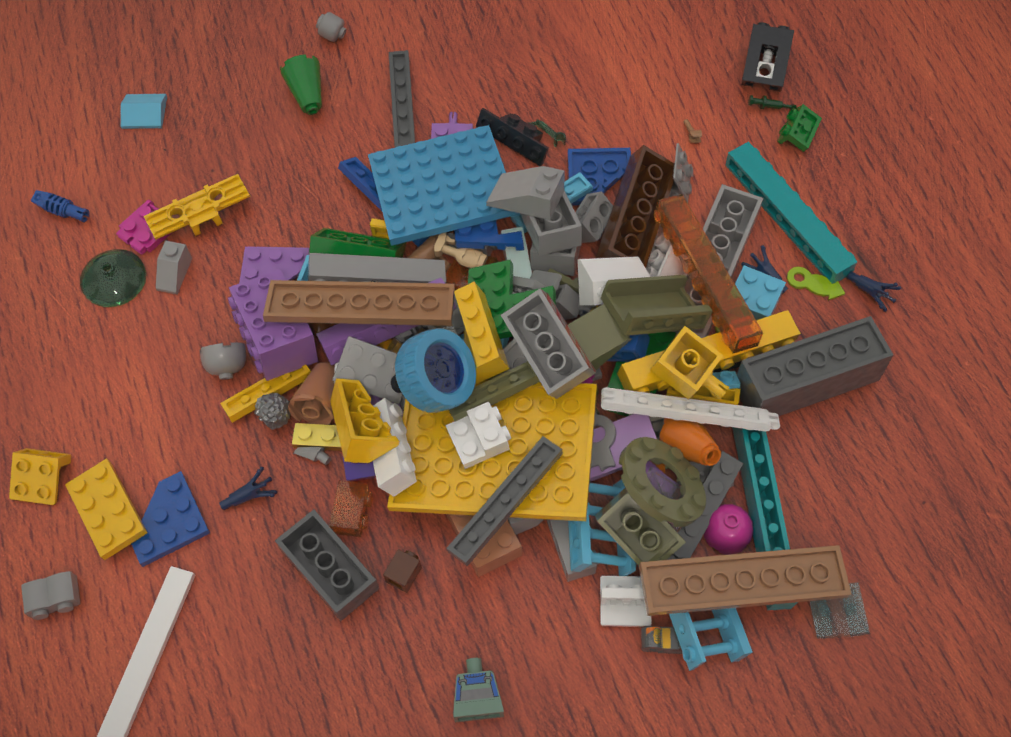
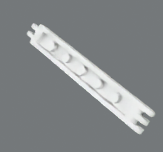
[601,387,780,431]

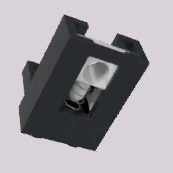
[741,22,794,92]

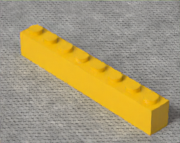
[617,310,801,393]

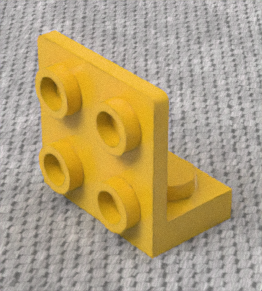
[9,448,71,505]

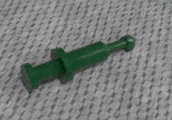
[748,95,797,109]

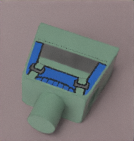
[453,658,504,723]

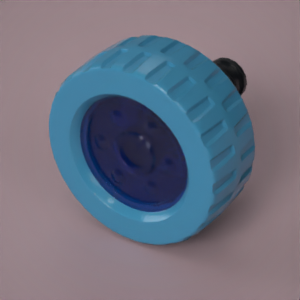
[391,328,476,413]

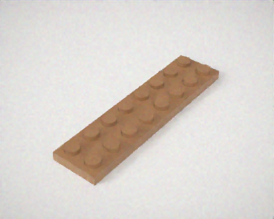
[263,280,455,326]
[639,545,852,616]

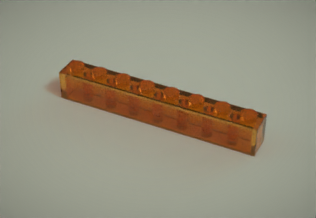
[654,194,763,353]

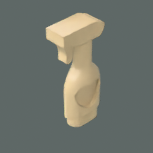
[434,232,488,268]

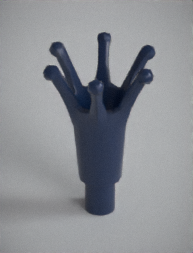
[741,245,789,294]
[847,271,901,312]
[219,466,277,510]

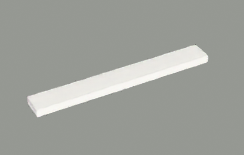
[97,566,196,737]

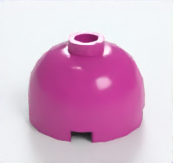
[704,504,753,555]

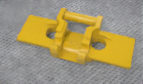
[144,174,250,240]

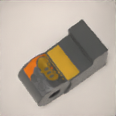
[641,626,682,654]

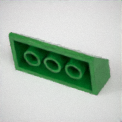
[309,228,407,258]

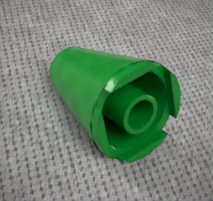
[280,55,322,115]

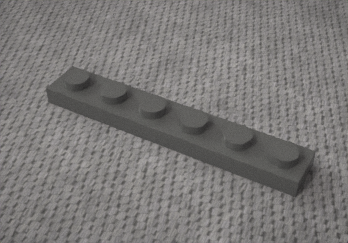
[389,50,415,148]
[446,436,563,566]
[667,451,744,560]

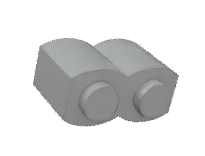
[21,571,80,620]

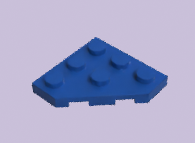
[568,148,631,206]
[131,471,210,567]

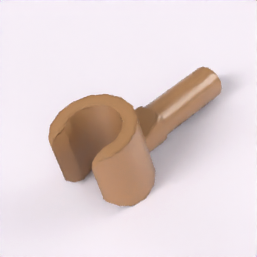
[683,119,702,143]

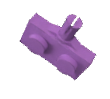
[431,112,473,139]

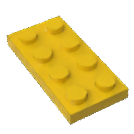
[65,458,148,560]

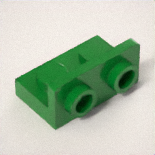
[777,104,822,152]

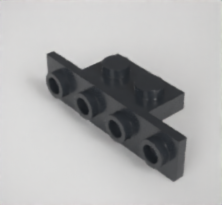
[476,108,549,166]

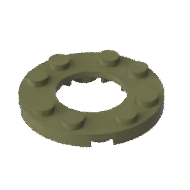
[619,437,706,527]

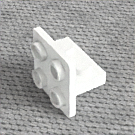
[600,576,652,627]

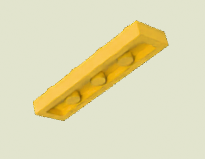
[220,365,311,423]

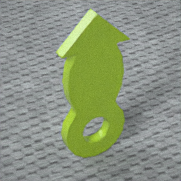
[787,267,845,301]

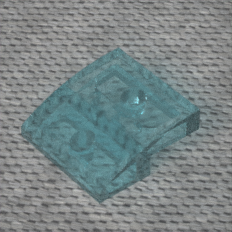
[810,582,870,639]

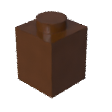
[383,549,422,593]

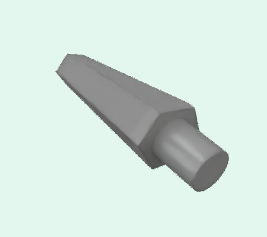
[294,447,331,465]

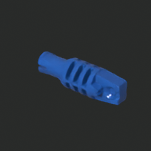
[31,190,90,222]

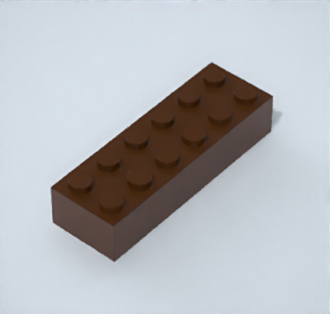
[596,145,675,268]

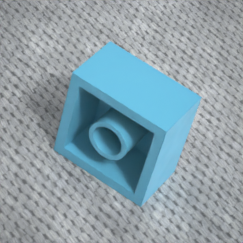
[723,265,786,323]

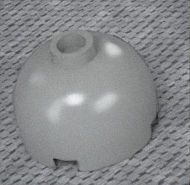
[199,342,246,380]

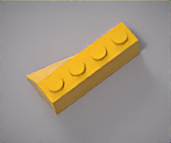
[454,281,510,385]
[330,378,400,463]

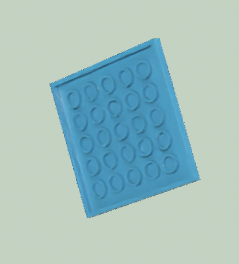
[368,125,519,246]

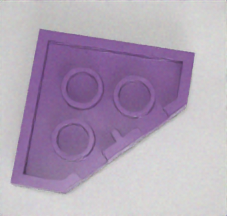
[239,247,310,283]

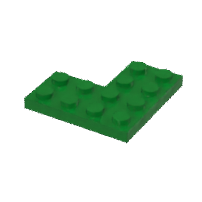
[468,260,556,339]

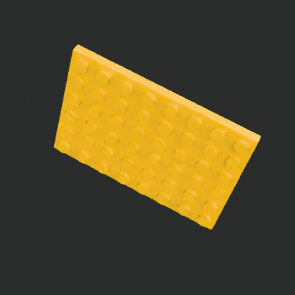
[387,378,597,521]

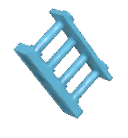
[568,479,637,576]
[669,608,753,671]

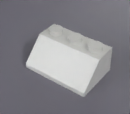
[578,257,651,305]

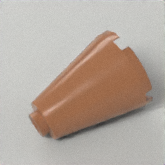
[288,362,335,425]

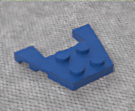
[454,220,524,251]

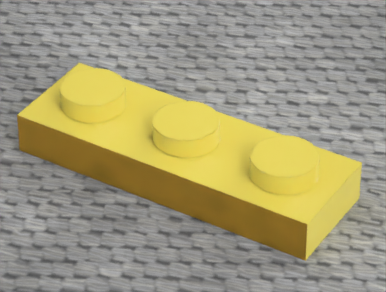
[292,423,342,451]

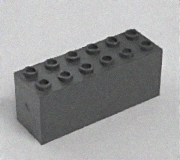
[737,316,894,416]

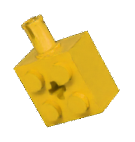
[650,326,730,400]

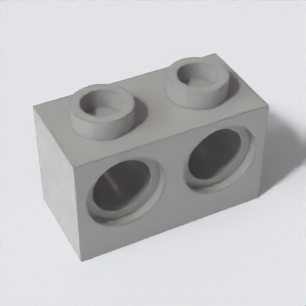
[575,191,613,243]

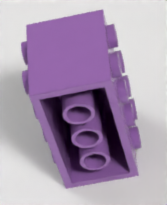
[228,269,318,381]

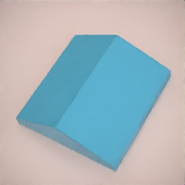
[121,94,167,129]

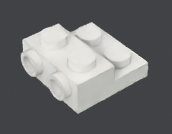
[446,402,511,469]

